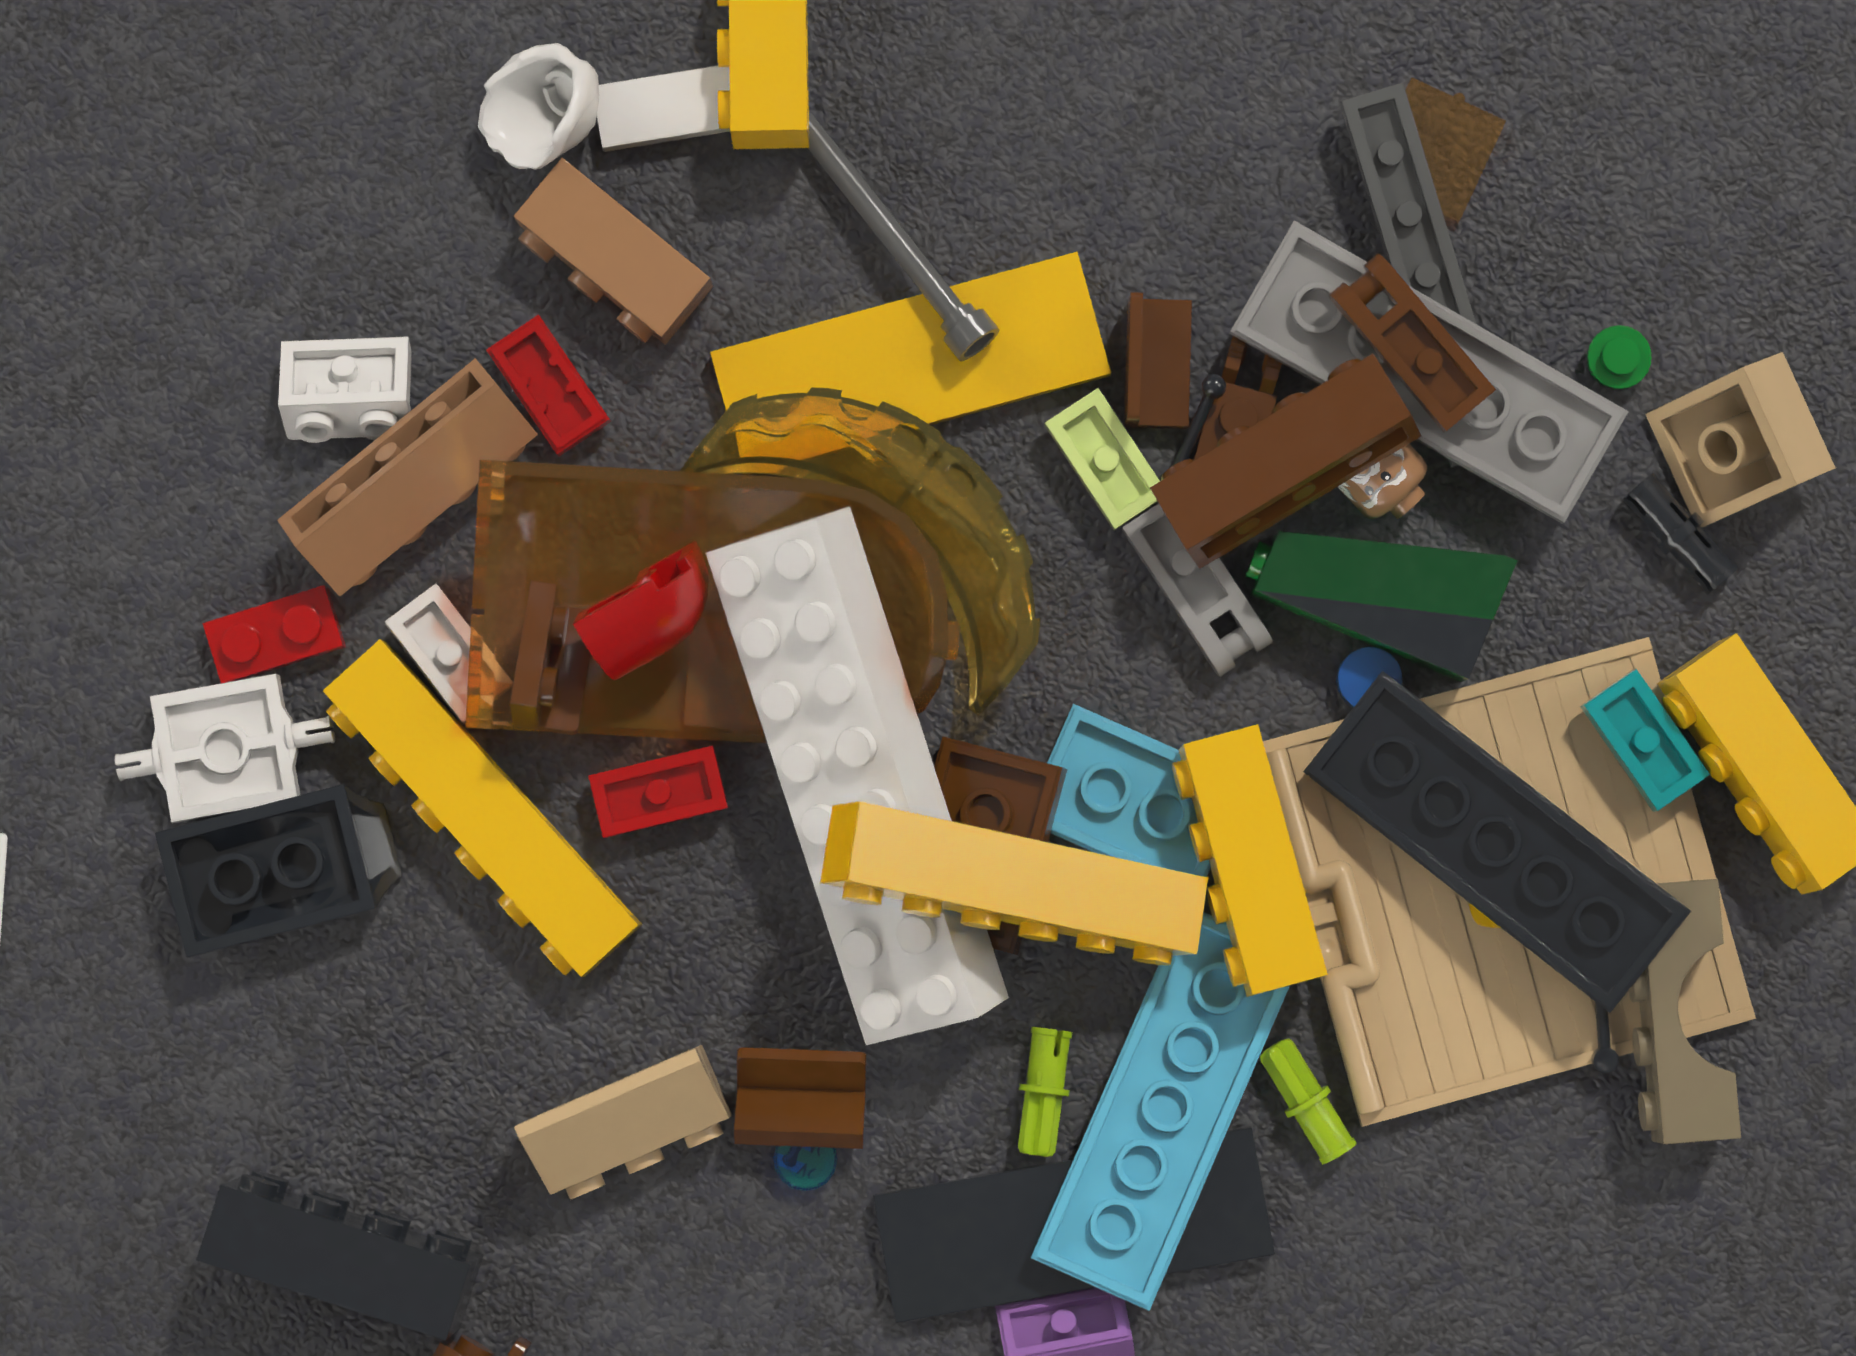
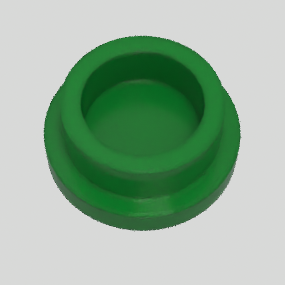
[1587,325,1652,390]

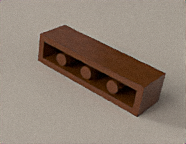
[1150,354,1422,569]

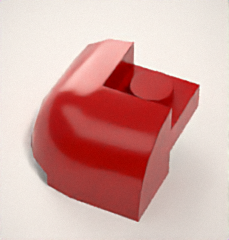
[573,541,709,680]

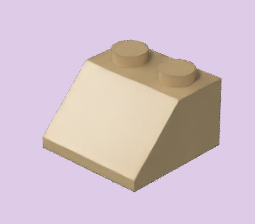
[1645,352,1835,528]

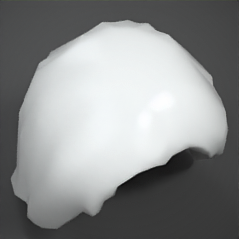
[478,43,599,170]

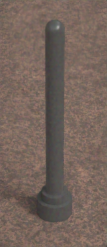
[807,112,1000,361]

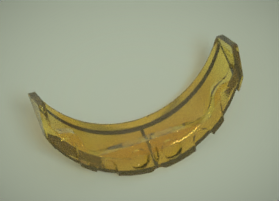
[675,387,1040,716]

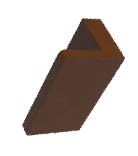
[1124,292,1192,429]
[734,1047,866,1149]

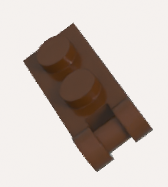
[1329,253,1496,433]

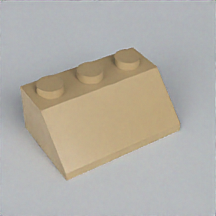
[514,1045,732,1200]

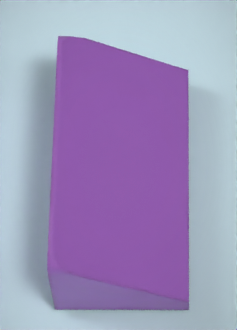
[995,1287,1135,1356]

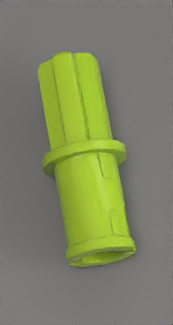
[1018,1027,1073,1157]
[1260,1039,1356,1165]

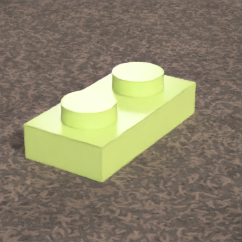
[1044,388,1160,531]

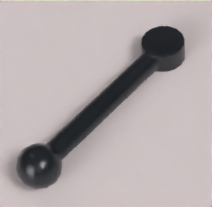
[1158,374,1226,481]
[1591,1002,1619,1073]

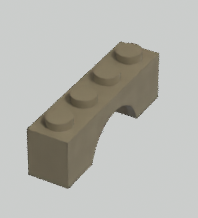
[1628,879,1741,1144]

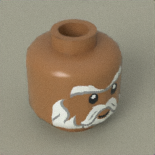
[1338,444,1427,519]

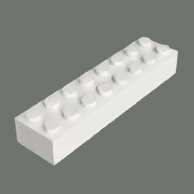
[706,506,1009,1045]

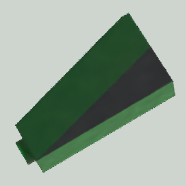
[1245,531,1518,682]

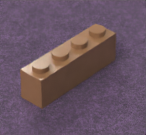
[277,358,538,596]

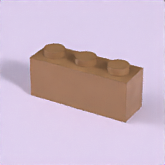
[513,157,713,345]

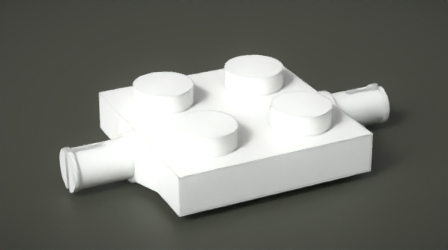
[115,674,335,823]

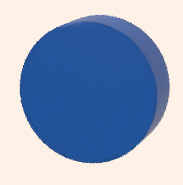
[1336,647,1402,708]

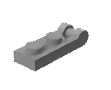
[1121,503,1273,677]

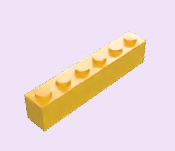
[323,639,643,977]
[820,801,1208,966]

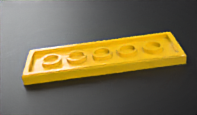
[710,252,1111,476]

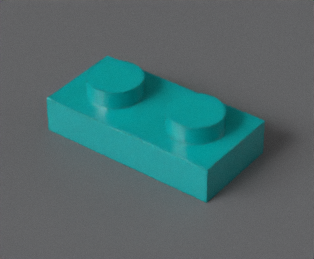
[1580,669,1710,812]

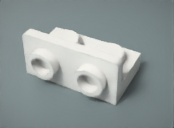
[278,337,411,443]

